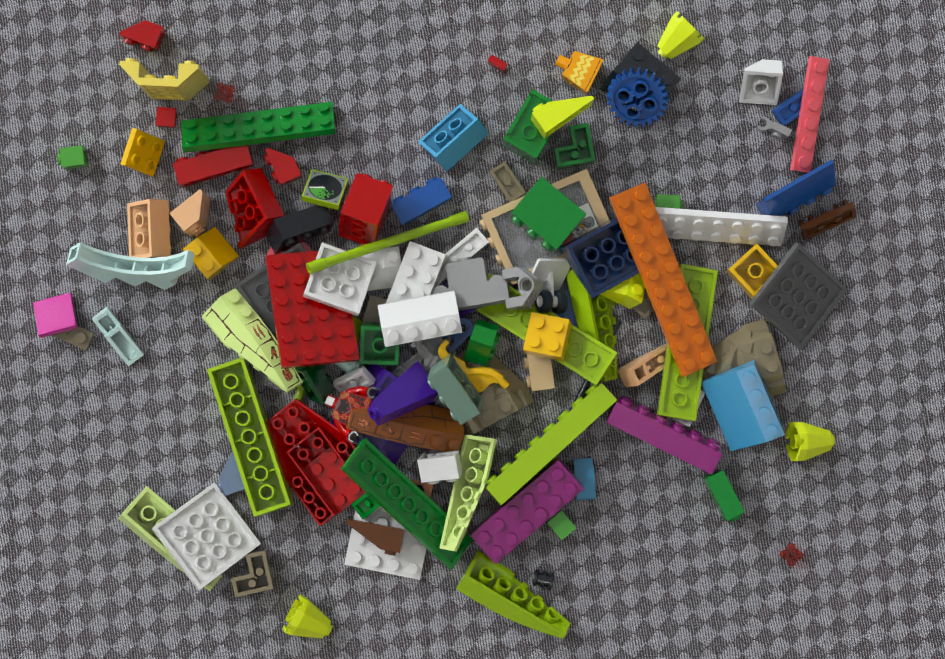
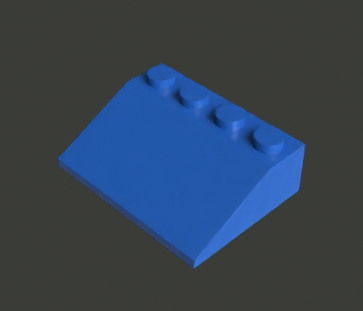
[756,160,836,216]

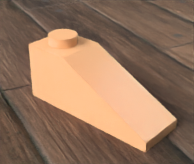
[617,343,667,387]

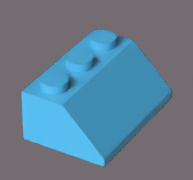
[418,104,489,172]

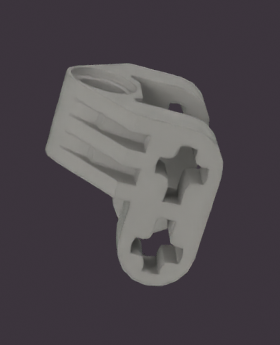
[502,267,543,310]

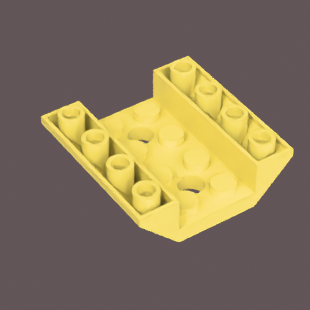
[119,58,209,101]

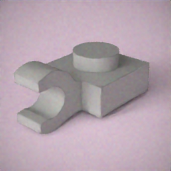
[756,116,792,140]

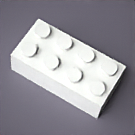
[386,241,448,303]

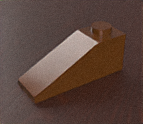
[346,519,405,556]

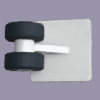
[529,258,570,313]

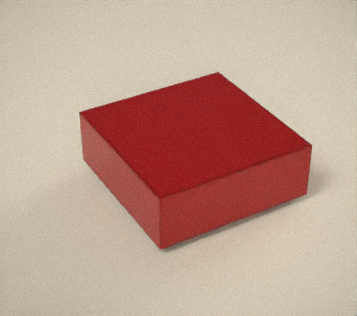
[487,55,507,74]
[155,107,177,128]

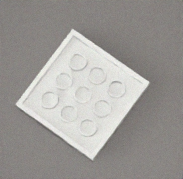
[152,482,261,591]
[344,506,426,580]

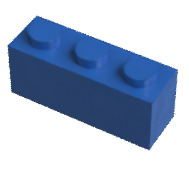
[391,177,452,227]

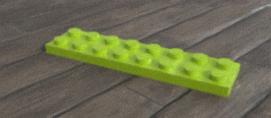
[657,264,718,422]
[476,273,618,386]

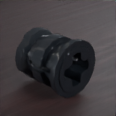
[532,569,555,591]

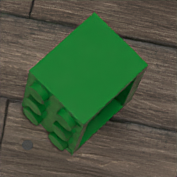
[502,89,553,165]
[510,176,586,253]

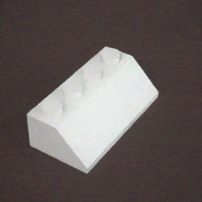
[378,291,462,347]

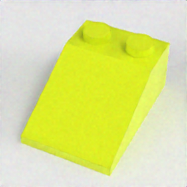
[531,96,594,139]
[582,273,645,309]

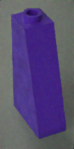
[367,361,438,426]

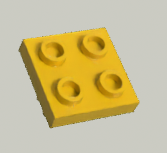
[121,128,165,177]

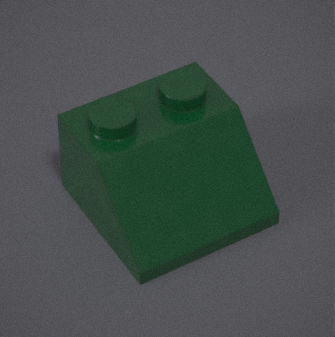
[295,365,334,404]

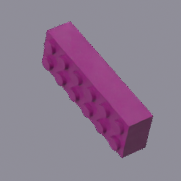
[606,395,722,474]
[470,456,584,564]

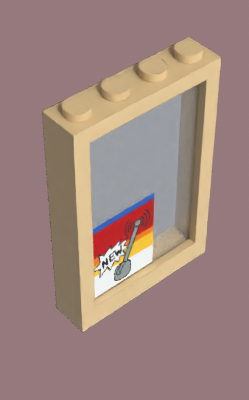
[480,169,609,286]

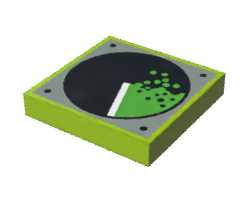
[301,169,348,210]

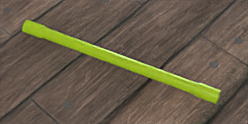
[306,211,469,274]

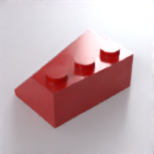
[225,168,284,249]

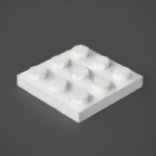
[303,242,377,316]

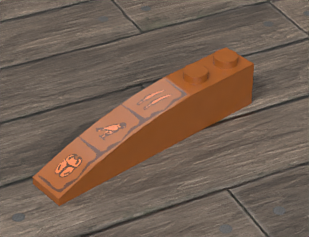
[346,404,464,452]

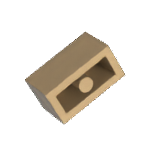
[523,354,555,391]

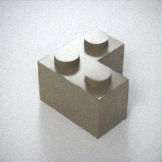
[231,549,276,597]

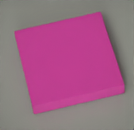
[33,293,77,338]

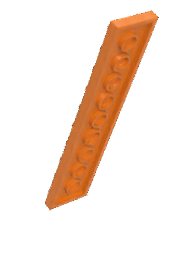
[609,183,718,377]

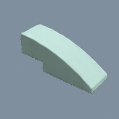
[92,306,144,366]

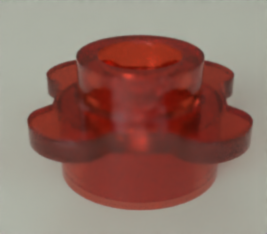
[214,82,235,104]
[780,543,803,566]

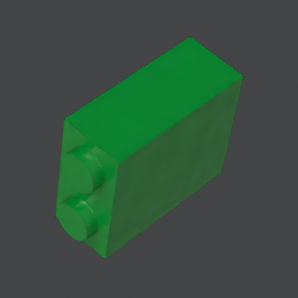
[701,469,745,522]

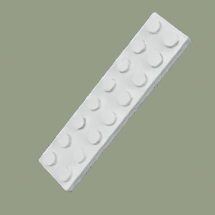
[655,207,788,246]

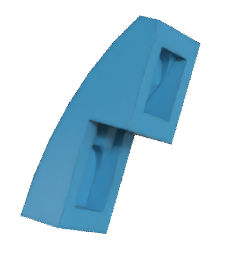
[573,458,596,501]

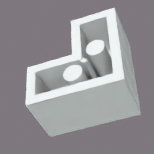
[417,449,463,484]

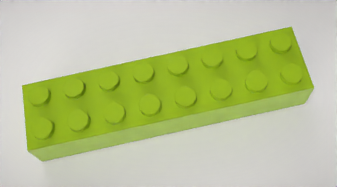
[207,358,294,517]
[485,383,617,506]

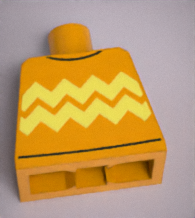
[555,51,603,96]

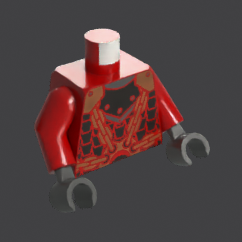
[325,386,381,445]

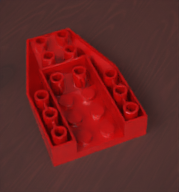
[266,398,366,526]

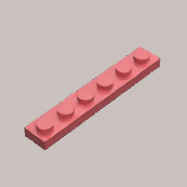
[790,56,830,173]

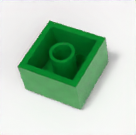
[360,322,399,365]

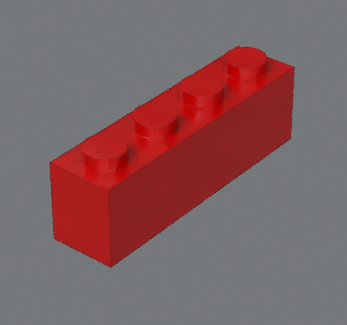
[172,145,254,188]

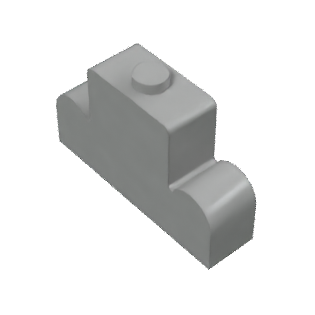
[431,257,511,311]

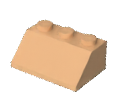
[170,189,211,238]
[127,199,171,258]

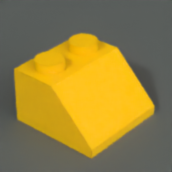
[183,227,240,280]

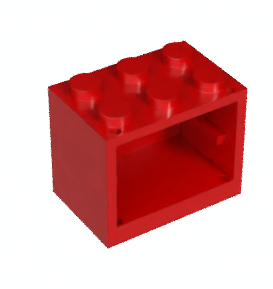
[338,173,393,245]

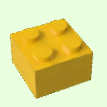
[726,243,778,299]
[523,312,572,361]

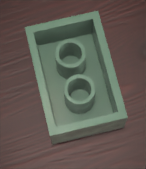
[427,354,484,425]

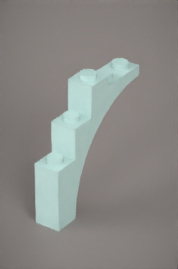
[66,242,194,290]

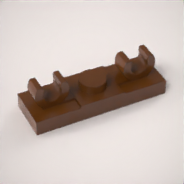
[799,199,856,241]

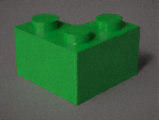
[553,123,595,170]
[464,319,500,367]

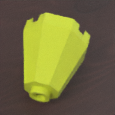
[657,11,705,59]
[785,422,835,461]
[282,594,333,639]

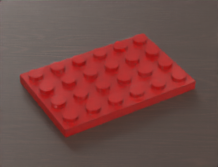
[265,248,359,369]

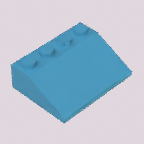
[701,360,785,451]

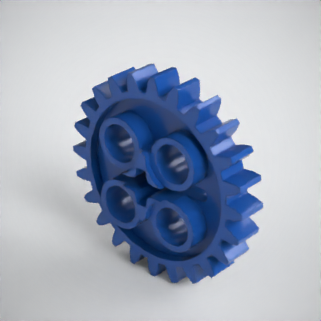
[606,67,669,128]

